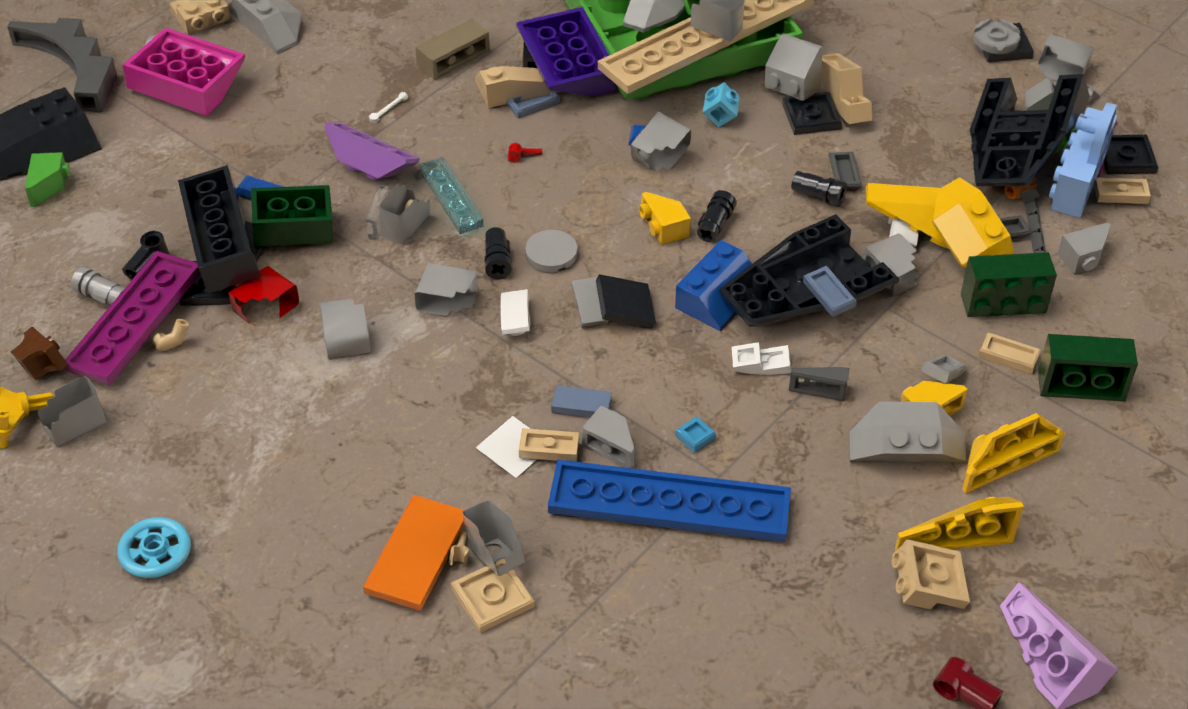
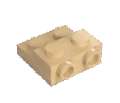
[169,0,231,35]
[891,539,970,610]

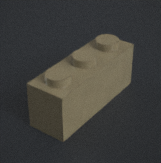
[415,19,490,79]

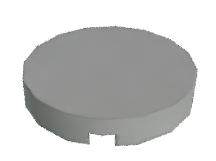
[973,19,1021,54]
[525,230,577,273]

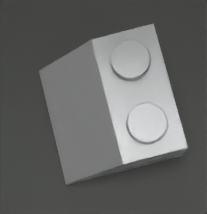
[765,33,822,101]

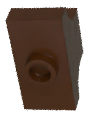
[11,327,69,381]

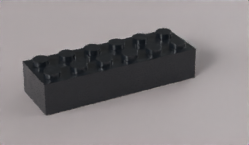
[178,165,261,293]

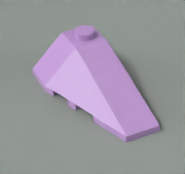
[1000,582,1118,709]

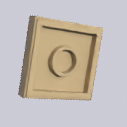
[451,558,535,633]

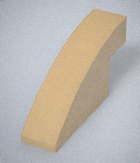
[821,53,872,124]

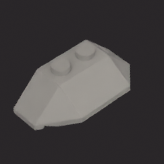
[228,0,302,54]
[623,0,686,33]
[849,401,966,462]

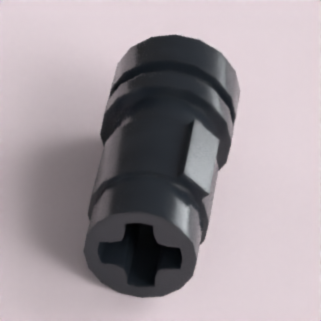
[791,171,847,207]
[697,190,737,242]
[484,227,512,279]

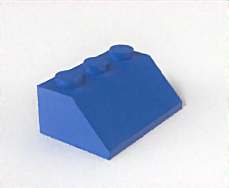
[675,240,752,331]

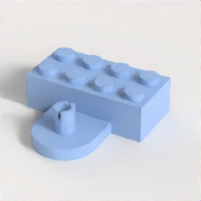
[1049,102,1118,218]

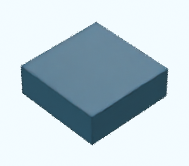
[675,416,716,453]

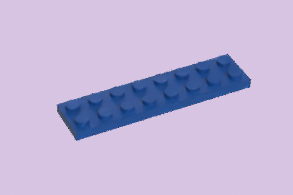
[548,460,791,542]

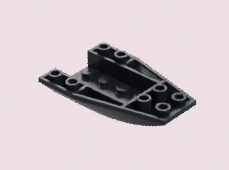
[719,214,899,327]

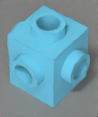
[702,83,740,127]

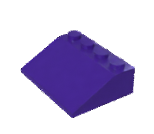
[516,7,616,96]

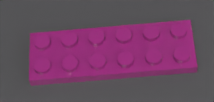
[64,251,200,386]

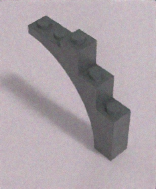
[7,18,117,112]

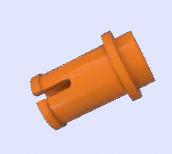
[1005,177,1038,200]

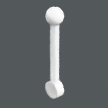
[369,92,408,123]

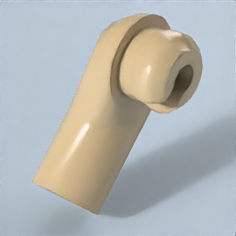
[152,319,189,352]

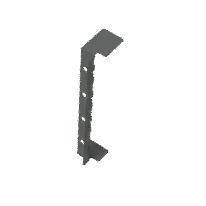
[1019,188,1046,253]

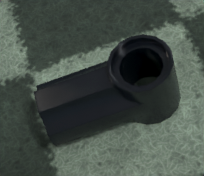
[122,231,170,281]

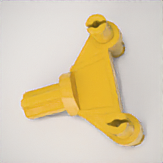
[0,386,54,449]

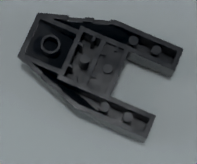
[970,74,1090,186]

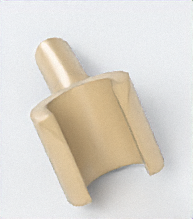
[449,531,469,567]

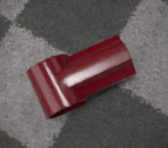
[933,657,1004,709]

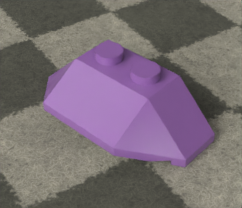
[324,122,420,181]

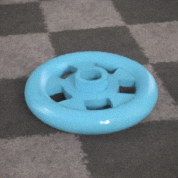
[117,517,191,578]

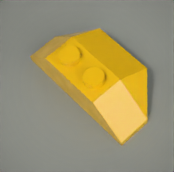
[932,177,1014,268]
[962,413,1065,494]

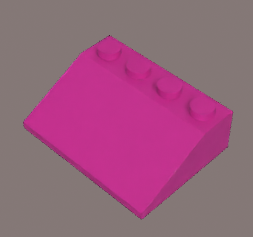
[123,28,245,116]

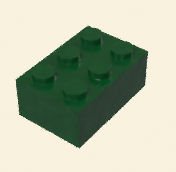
[251,185,333,246]
[961,252,1057,317]
[1038,334,1138,402]

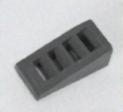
[789,367,850,401]

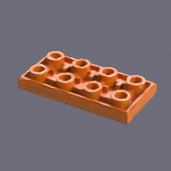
[363,495,465,611]

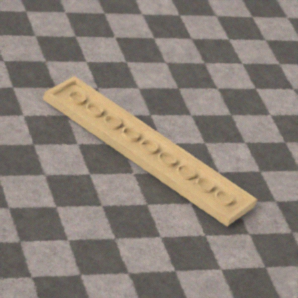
[598,0,815,94]

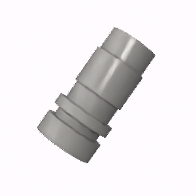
[71,266,125,306]

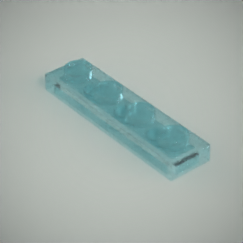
[420,157,484,234]

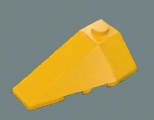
[866,183,949,249]
[895,497,1024,551]

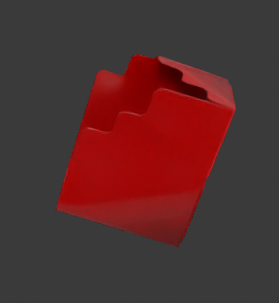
[229,266,299,326]

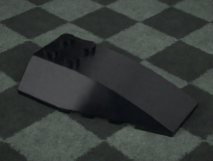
[0,87,101,181]

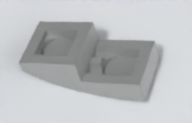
[571,277,608,328]

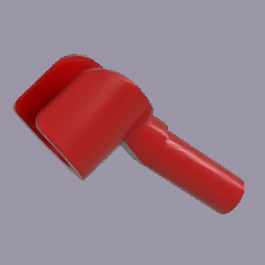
[507,142,542,162]

